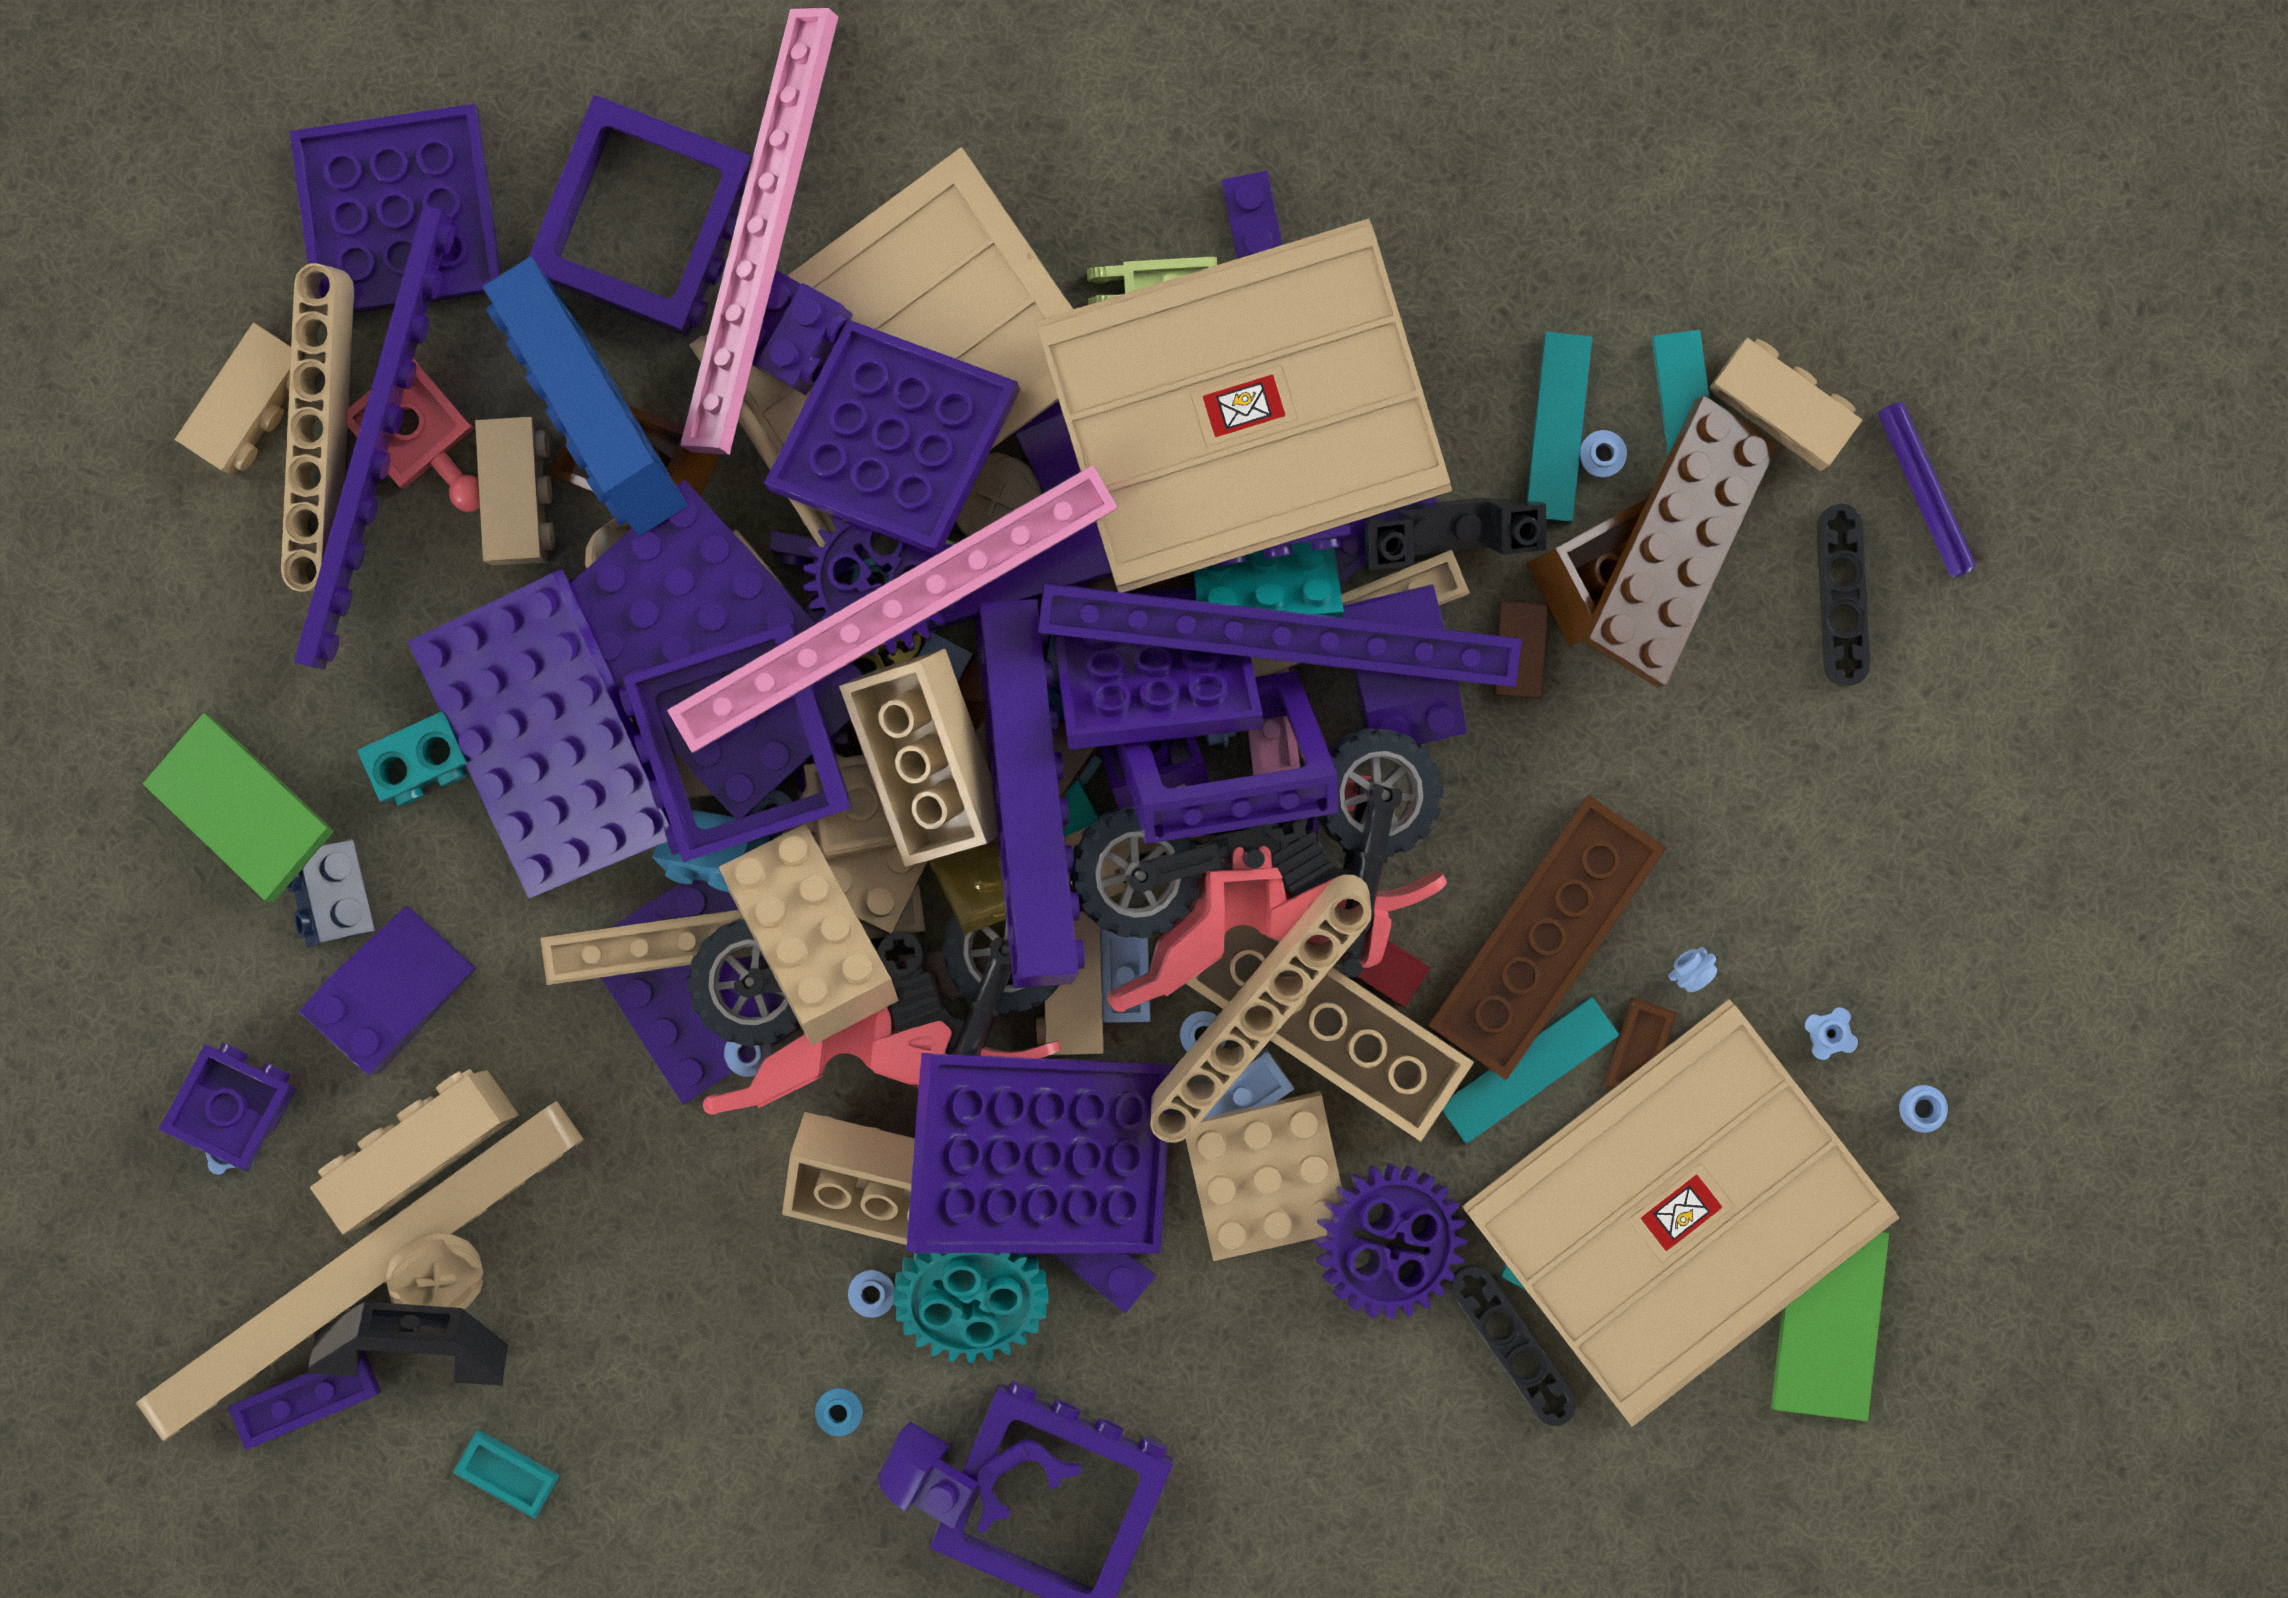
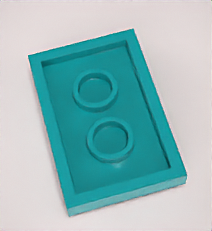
[1193,543,1344,618]

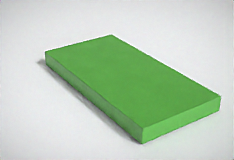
[143,713,334,903]
[1771,1231,1889,1422]

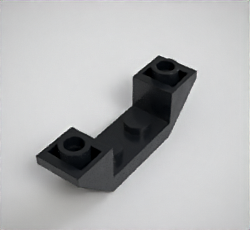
[1365,498,1546,570]
[308,1302,508,1386]

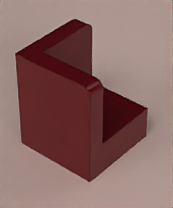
[1357,940,1431,1007]

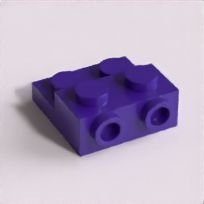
[752,270,853,396]
[158,1042,297,1172]

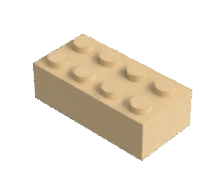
[839,648,998,867]
[719,823,899,1046]
[310,1069,519,1235]
[782,1112,915,1245]

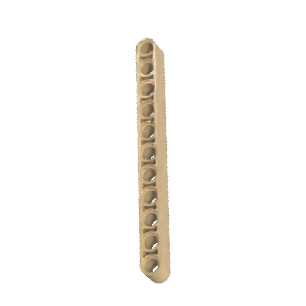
[136,1101,584,1442]

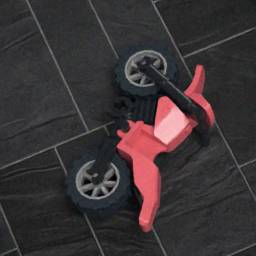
[1069,728,1447,1012]
[688,886,1061,1115]

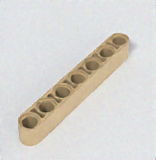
[281,263,354,592]
[1150,875,1371,1143]

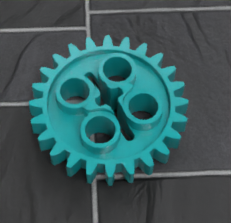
[893,1253,1048,1363]

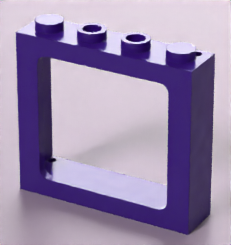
[529,95,753,337]
[619,623,853,862]
[1115,671,1338,844]
[930,1381,1173,1598]

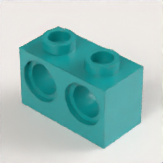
[357,711,468,807]

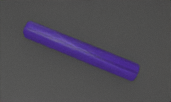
[1878,402,1976,578]

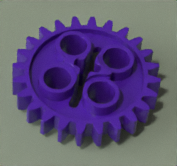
[804,516,955,656]
[1314,1163,1467,1320]

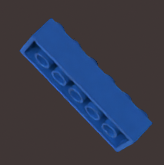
[483,256,688,536]

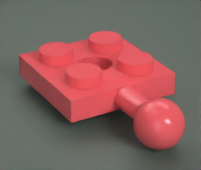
[346,358,480,512]

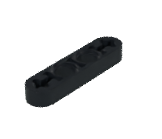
[1817,503,1870,687]
[1451,1264,1576,1426]

